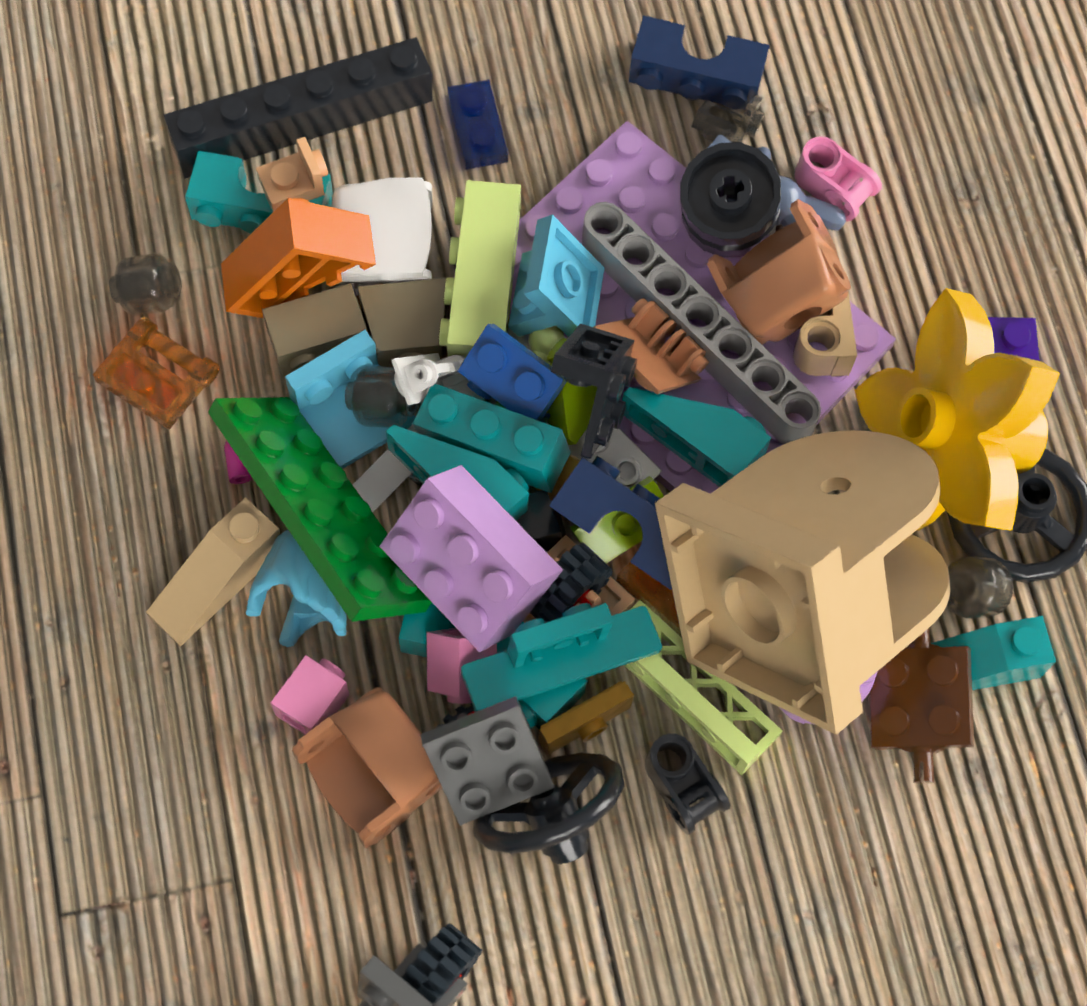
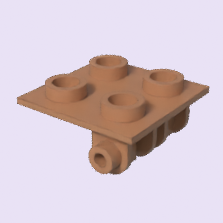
[594,298,709,394]

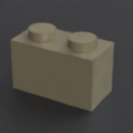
[262,283,367,377]

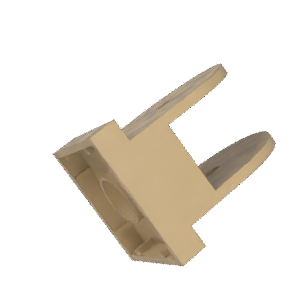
[655,430,950,735]

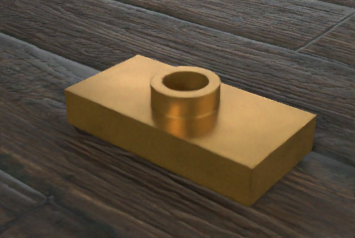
[538,680,634,755]

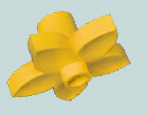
[855,288,1060,531]

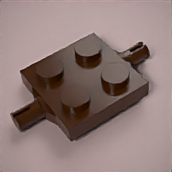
[870,628,974,784]

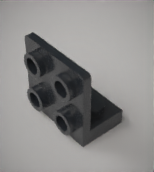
[551,323,638,459]

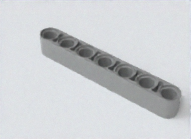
[582,202,821,444]

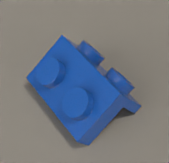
[458,324,567,423]

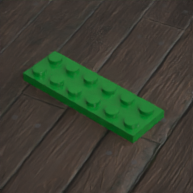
[208,397,432,622]

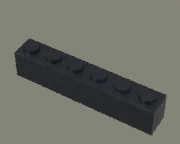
[163,37,433,179]

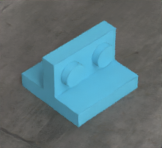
[508,214,605,337]

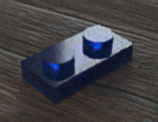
[447,79,508,170]

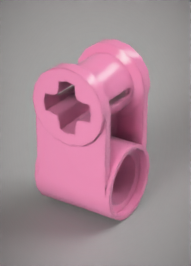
[795,136,882,221]

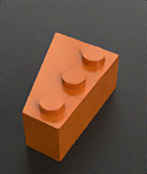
[221,198,376,318]

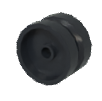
[680,142,781,257]

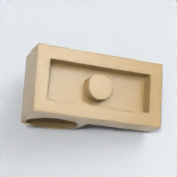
[793,272,857,376]

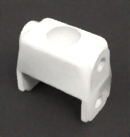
[332,178,433,295]

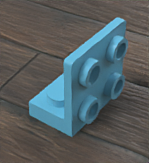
[285,330,415,469]

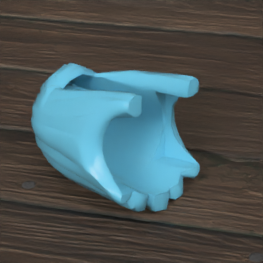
[246,530,347,647]

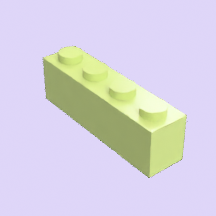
[439,180,521,358]

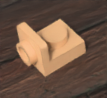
[256,136,328,212]

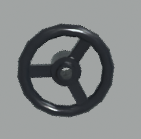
[947,448,1087,583]
[473,752,625,864]

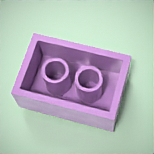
[379,465,563,652]

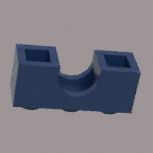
[628,15,770,112]
[549,455,672,590]

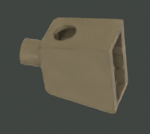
[358,278,447,371]

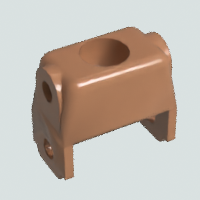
[707,199,851,345]
[292,687,442,849]

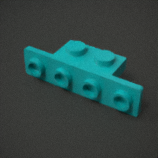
[461,603,662,712]

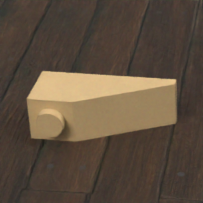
[146,497,281,647]

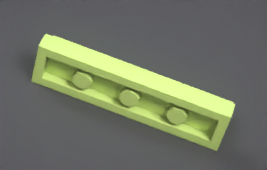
[624,600,783,775]

